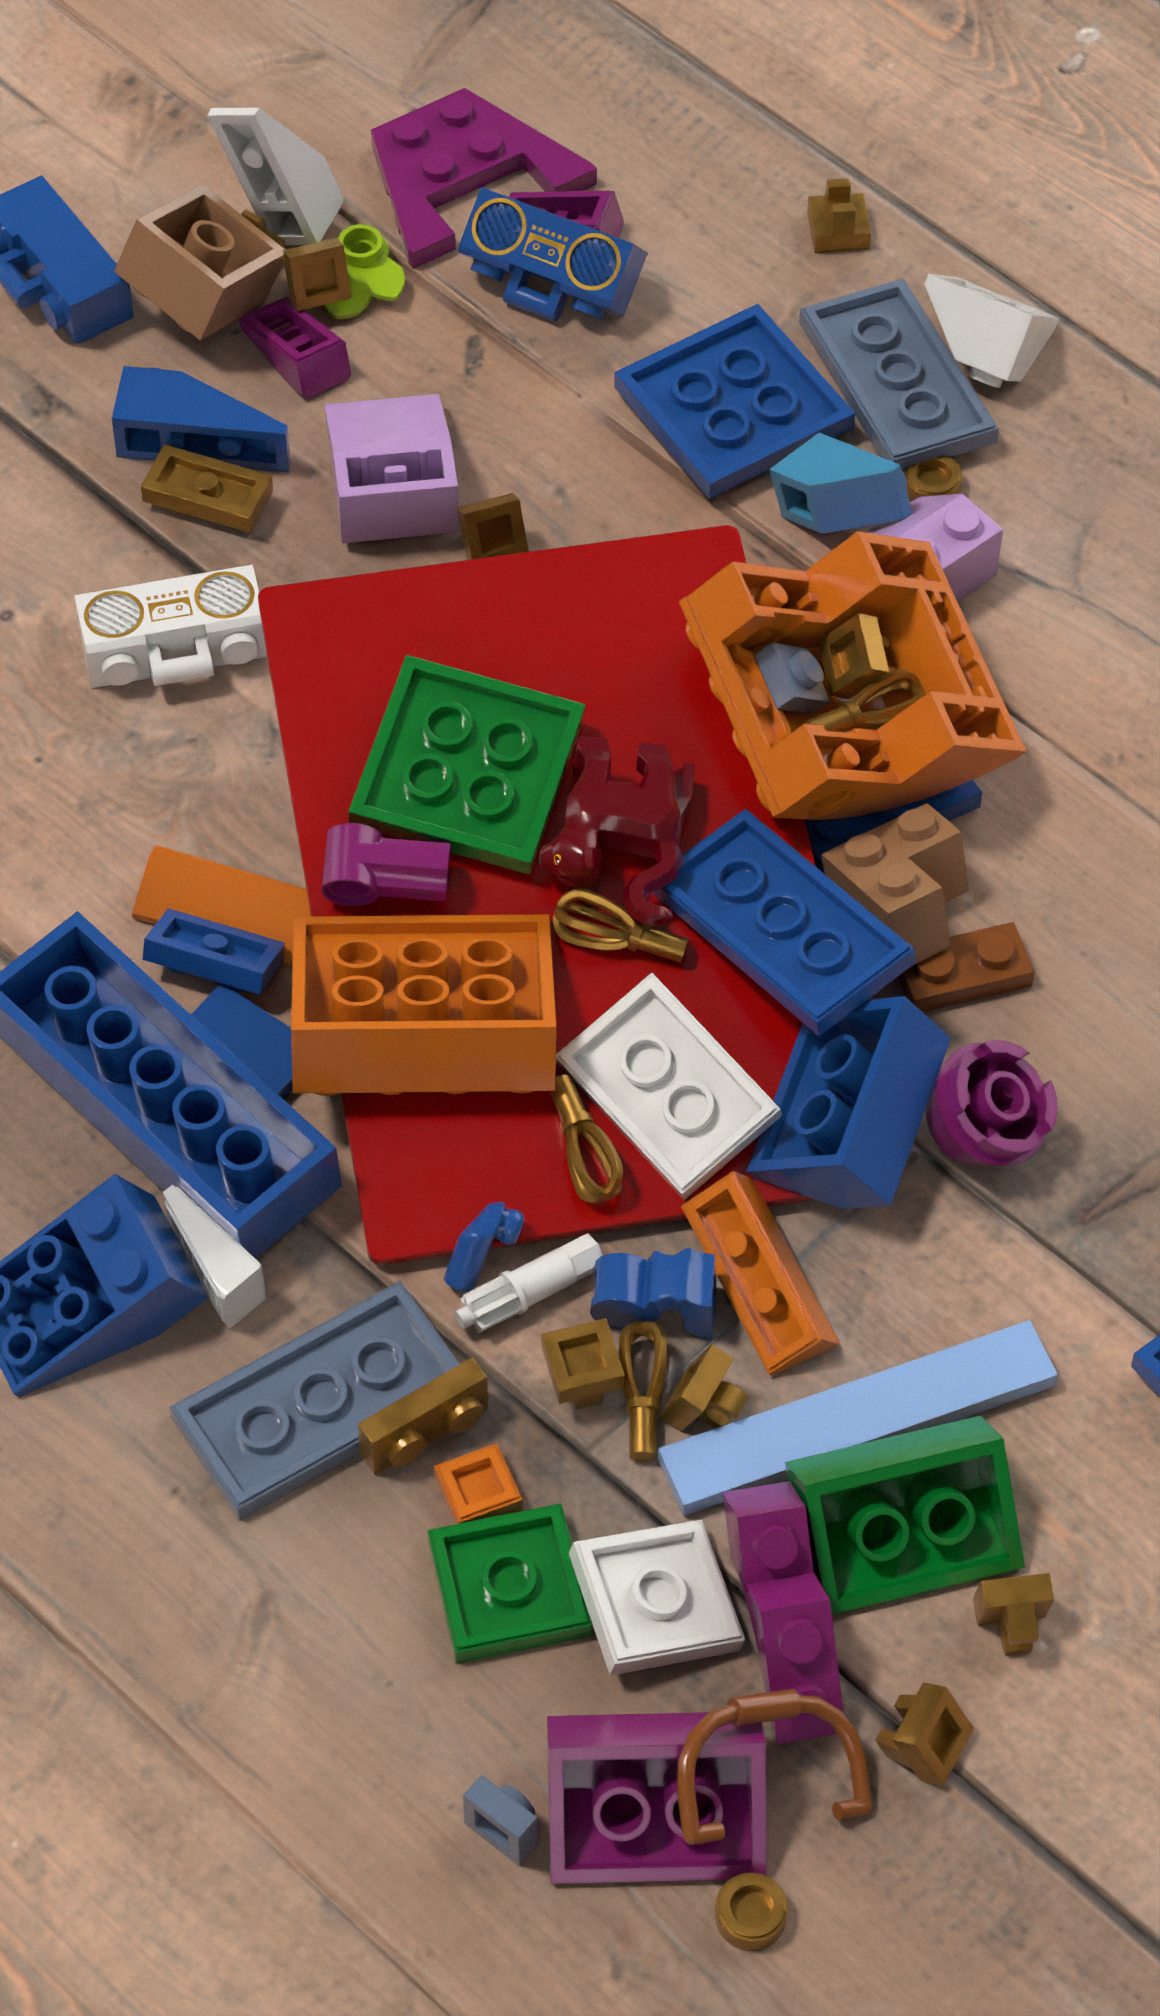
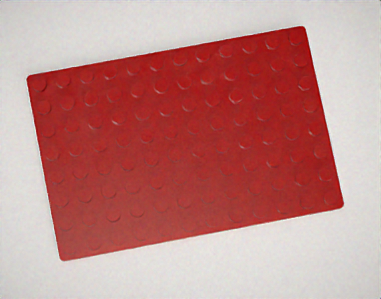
[258,525,815,1265]

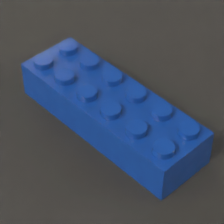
[0,911,342,1259]

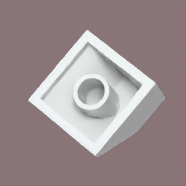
[924,274,1059,388]

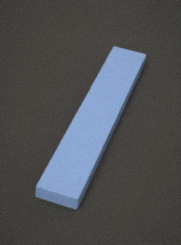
[658,1320,1058,1516]

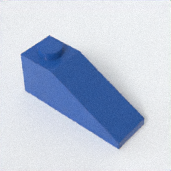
[112,366,290,473]

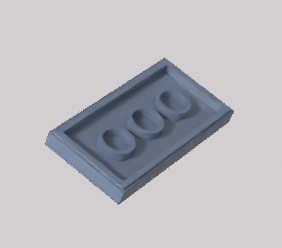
[799,278,999,472]
[169,1281,460,1520]

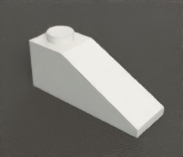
[207,107,345,245]

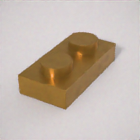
[141,444,273,533]
[358,1357,488,1475]

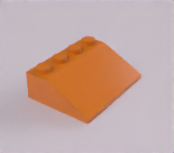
[291,914,556,1096]

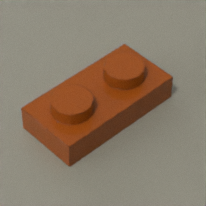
[898,922,1035,1012]

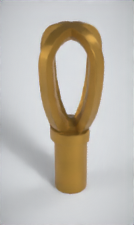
[803,669,925,732]
[553,889,688,963]
[550,1075,623,1203]
[619,1321,667,1462]

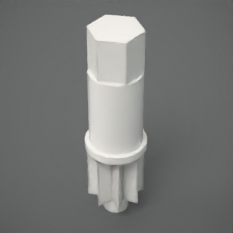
[454,1233,603,1333]

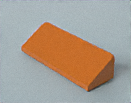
[132,845,311,965]
[681,1171,840,1375]

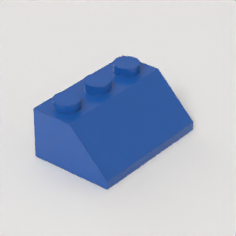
[746,996,951,1209]

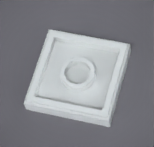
[569,1520,745,1676]

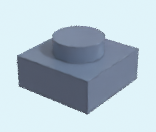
[754,643,831,715]
[463,1774,537,1866]

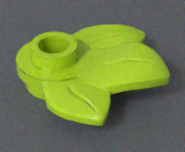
[324,224,405,319]

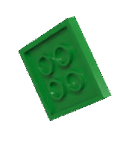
[348,655,586,875]

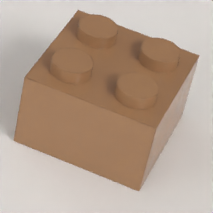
[114,184,285,341]

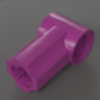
[321,823,450,906]

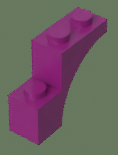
[723,1481,844,1744]

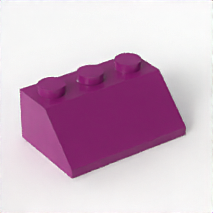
[547,1712,767,1884]

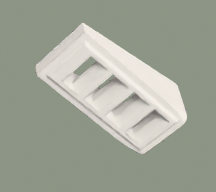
[162,1184,266,1328]

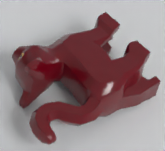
[539,736,695,927]

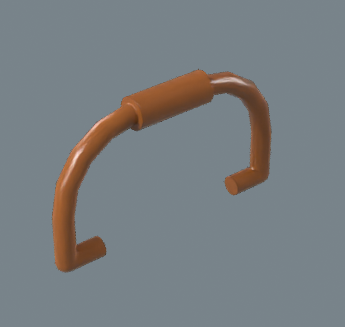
[677,1689,873,1845]

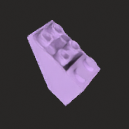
[324,394,459,543]

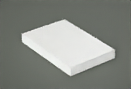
[556,973,782,1200]

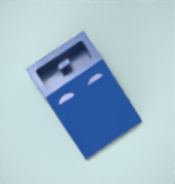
[0,1174,209,1397]

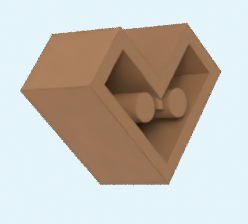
[822,803,969,965]

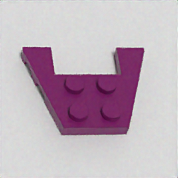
[371,88,597,269]

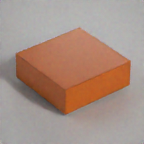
[434,1443,523,1524]

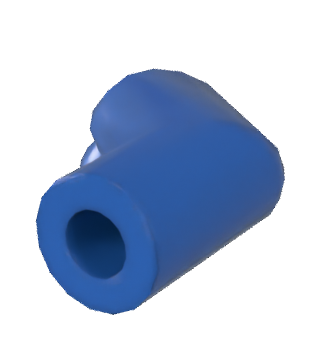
[444,1202,525,1292]

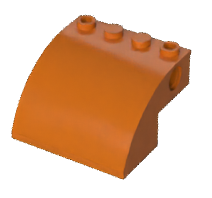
[679,531,1026,820]

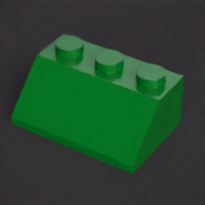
[785,1415,1025,1614]

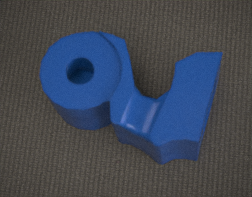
[590,1248,717,1340]

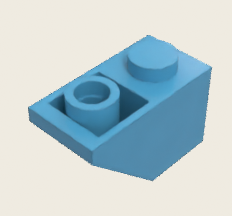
[769,433,912,534]

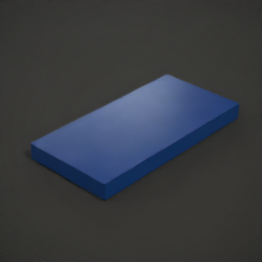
[652,809,916,1036]

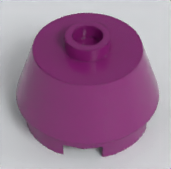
[926,1040,1058,1166]

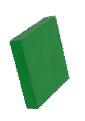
[427,1503,592,1663]

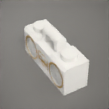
[74,564,267,688]

